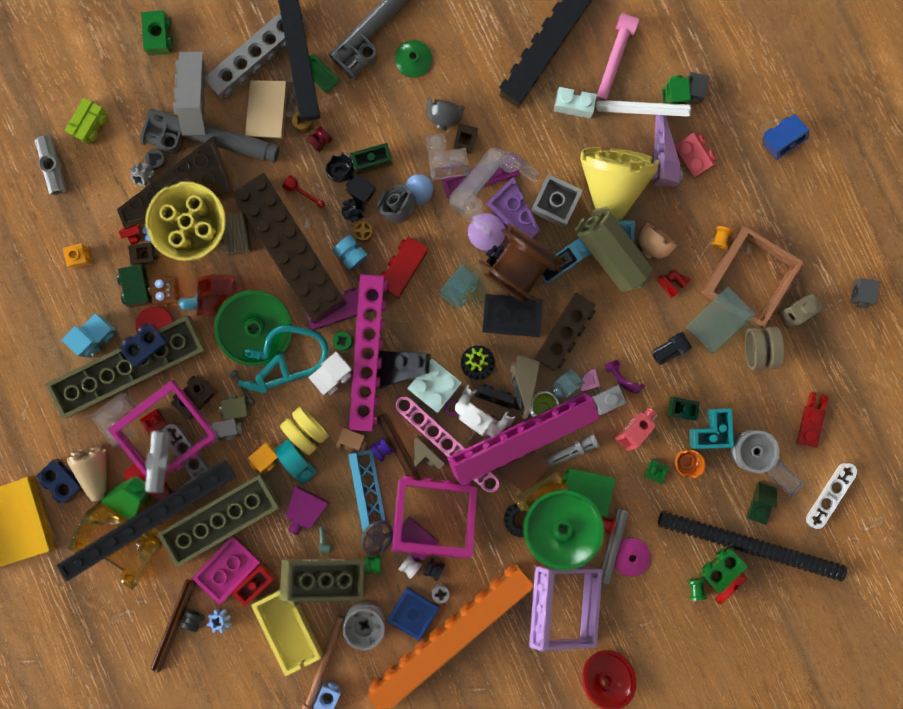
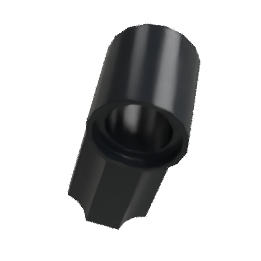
[651,331,693,366]

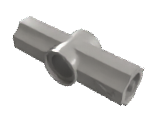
[35,135,67,195]
[145,431,171,493]

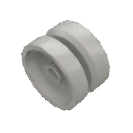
[730,430,780,473]

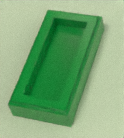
[310,53,340,94]

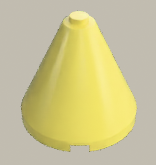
[580,147,659,220]

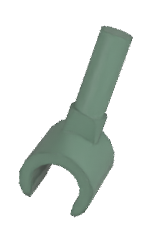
[319,527,331,554]

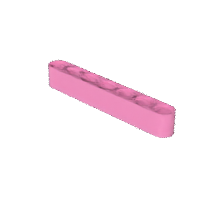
[396,397,499,492]

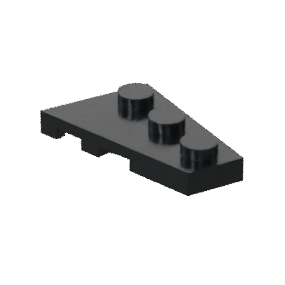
[376,351,431,389]

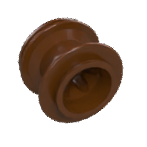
[479,223,566,305]

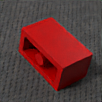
[231,563,277,607]

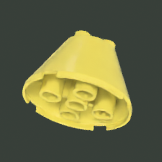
[146,182,226,261]

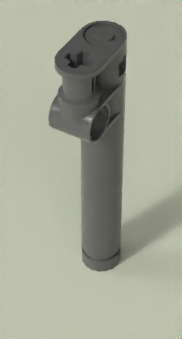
[328,0,410,81]
[140,108,280,164]

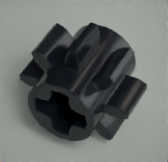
[341,197,365,222]
[485,245,505,267]

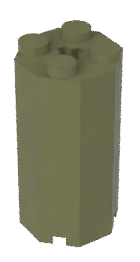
[575,206,653,292]

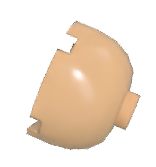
[638,223,678,259]

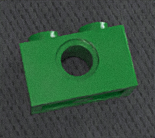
[141,10,173,55]

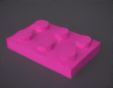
[192,535,261,605]

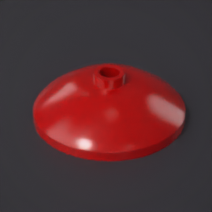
[582,650,636,709]

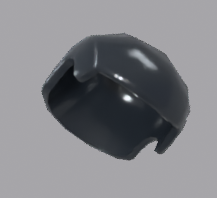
[325,152,354,183]

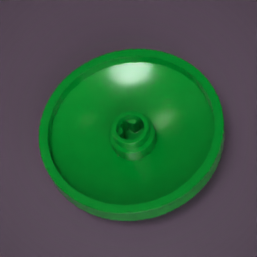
[214,289,292,366]
[524,490,604,571]

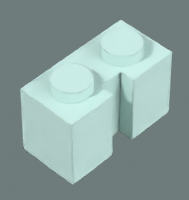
[554,87,597,119]

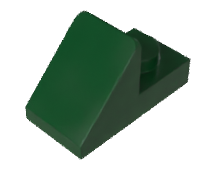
[667,397,700,421]
[746,482,777,525]

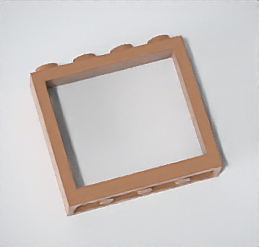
[701,226,803,328]

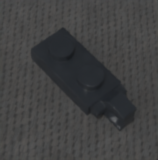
[475,384,520,411]

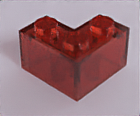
[196,274,236,317]

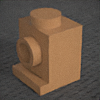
[336,427,367,452]

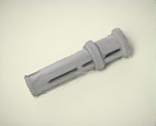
[544,433,600,470]

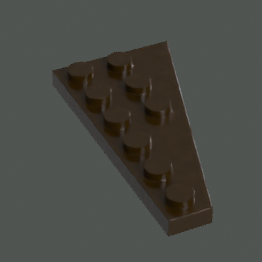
[117,136,233,227]

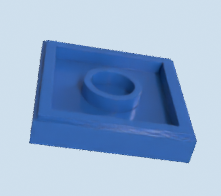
[387,587,440,641]

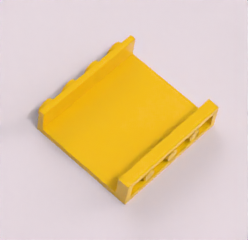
[0,476,56,567]

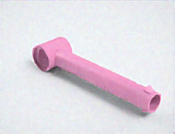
[596,12,639,100]

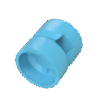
[332,235,368,271]

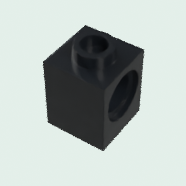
[345,174,376,206]

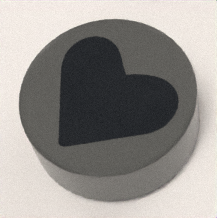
[145,149,166,169]

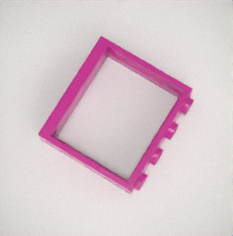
[107,380,218,480]
[392,476,477,559]

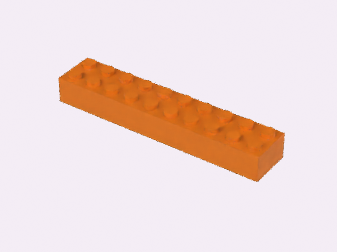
[367,563,534,709]

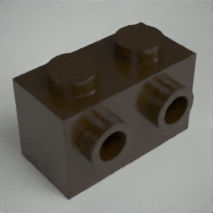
[171,375,218,419]

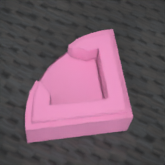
[580,368,600,391]

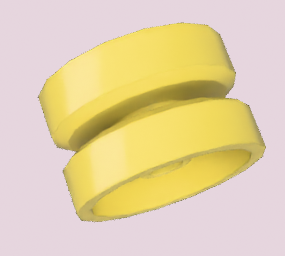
[280,406,329,455]

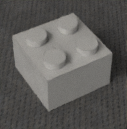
[531,174,583,229]

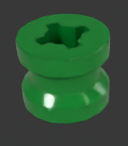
[332,331,353,351]
[364,555,381,575]

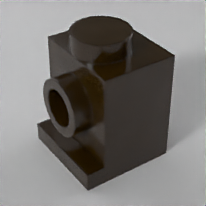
[454,123,478,155]
[128,242,160,265]

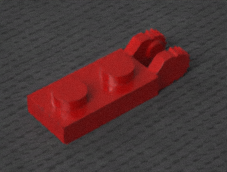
[797,392,828,448]

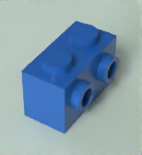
[763,114,809,160]

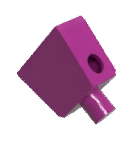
[285,486,330,535]

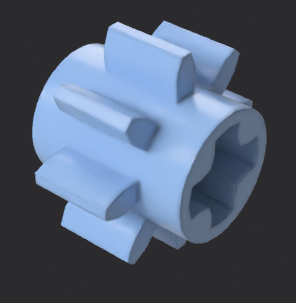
[207,608,233,633]

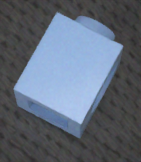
[313,682,342,709]

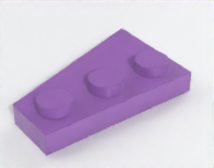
[486,177,540,238]

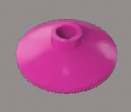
[614,538,650,577]

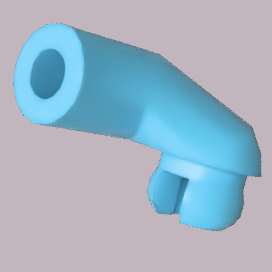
[178,290,207,310]

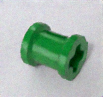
[687,578,707,601]

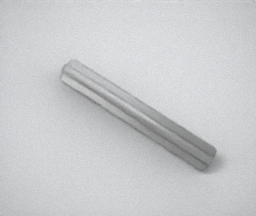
[601,509,628,584]

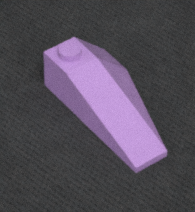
[653,115,683,187]

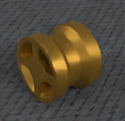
[292,111,313,133]
[354,221,374,242]

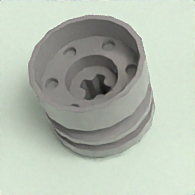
[343,601,385,650]

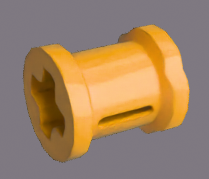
[711,226,733,250]

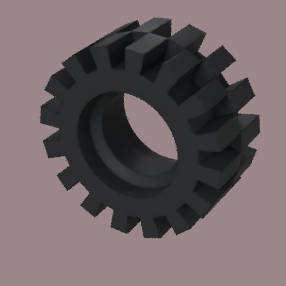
[461,345,495,380]
[504,502,532,538]

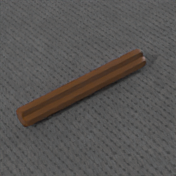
[377,413,421,481]

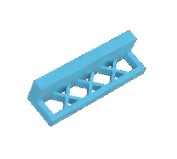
[348,450,386,531]

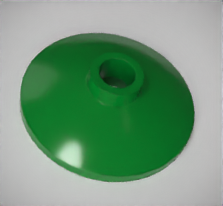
[395,40,432,78]

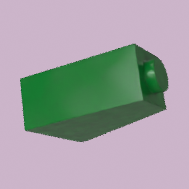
[562,467,615,517]
[101,476,150,520]

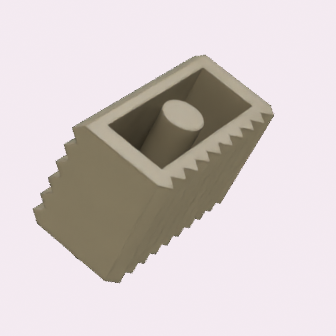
[221,212,252,256]

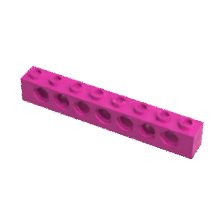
[349,274,388,431]

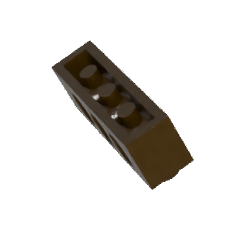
[534,293,596,371]

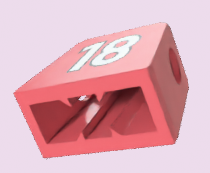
[614,408,657,451]

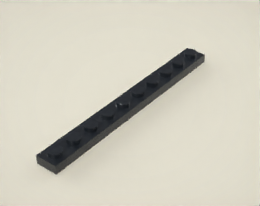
[56,460,237,582]

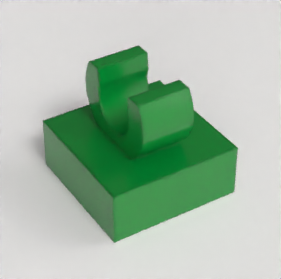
[643,459,670,484]

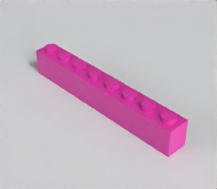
[448,393,599,485]

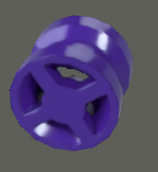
[370,438,394,462]

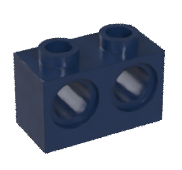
[119,323,170,367]
[36,459,82,504]

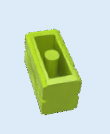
[64,98,108,145]

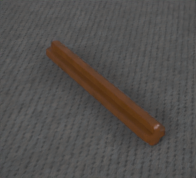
[150,579,196,672]

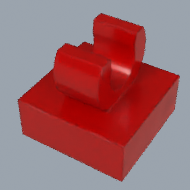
[119,223,143,245]
[140,409,167,435]

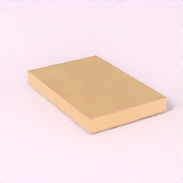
[245,80,288,139]

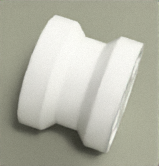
[398,554,422,579]

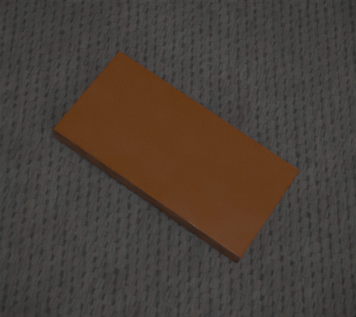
[467,414,550,494]

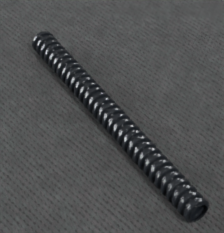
[658,510,847,582]

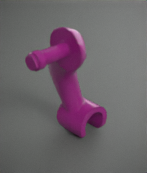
[605,360,645,394]

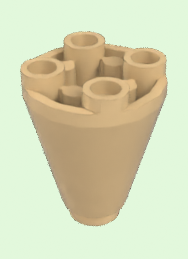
[66,445,107,501]

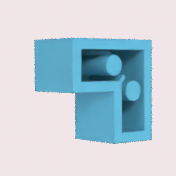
[61,313,117,358]

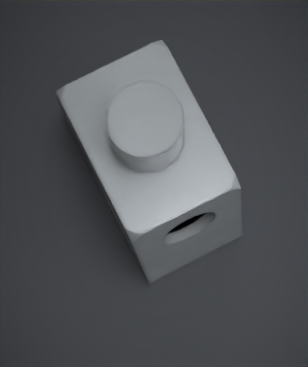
[591,384,627,415]

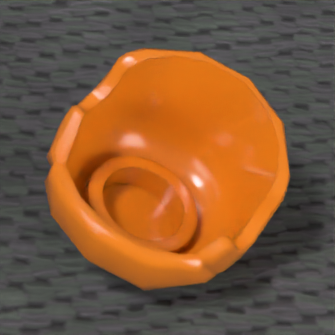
[674,449,706,478]

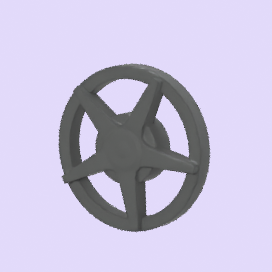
[361,520,393,555]

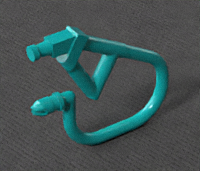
[238,325,329,393]

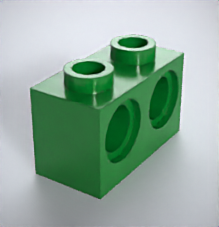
[662,75,691,105]
[700,547,748,593]

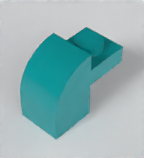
[274,438,317,484]

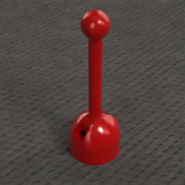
[282,175,325,208]

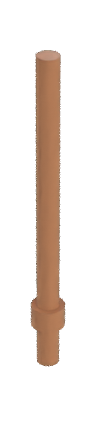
[301,616,345,709]

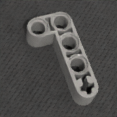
[163,424,212,487]

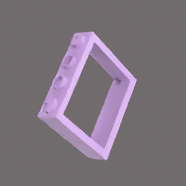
[530,566,603,651]

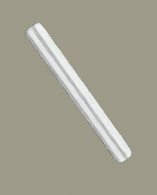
[596,100,691,116]

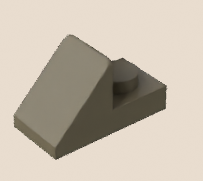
[414,437,445,470]

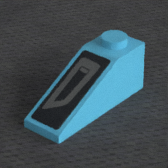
[541,238,592,285]

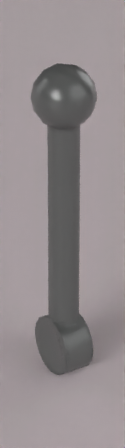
[230,370,255,405]

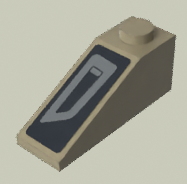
[509,356,540,420]

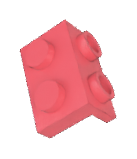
[675,132,717,177]

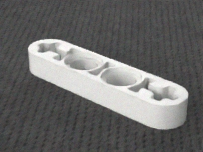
[806,463,857,529]

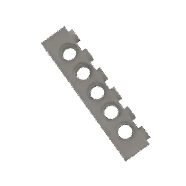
[204,13,307,100]

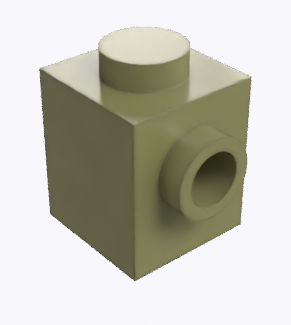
[219,395,250,420]

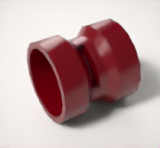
[306,126,333,153]

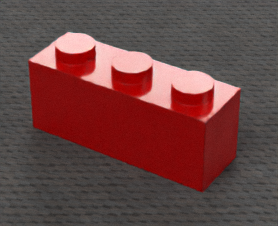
[381,236,428,299]

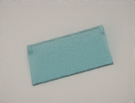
[685,287,756,353]

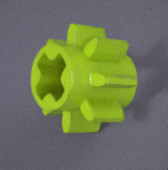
[465,348,488,371]

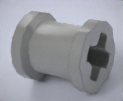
[432,583,449,604]

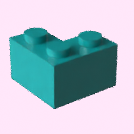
[689,408,734,449]

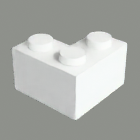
[308,352,353,396]

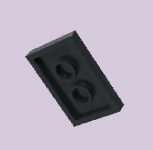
[482,294,543,338]

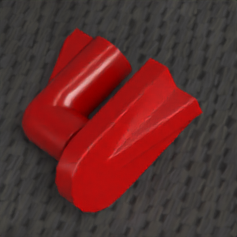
[657,270,691,299]

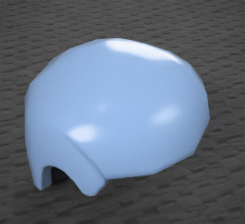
[406,174,433,205]

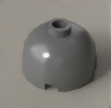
[426,98,465,130]
[377,184,416,223]

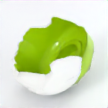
[529,391,559,417]

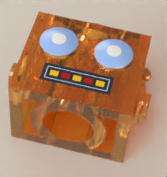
[148,274,179,307]

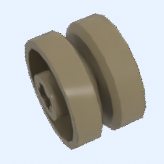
[745,326,784,370]

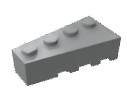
[173,52,206,136]

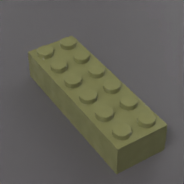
[157,473,282,568]

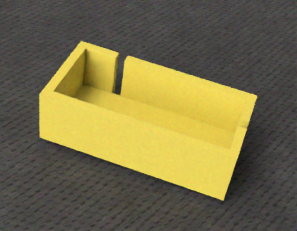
[251,589,323,676]

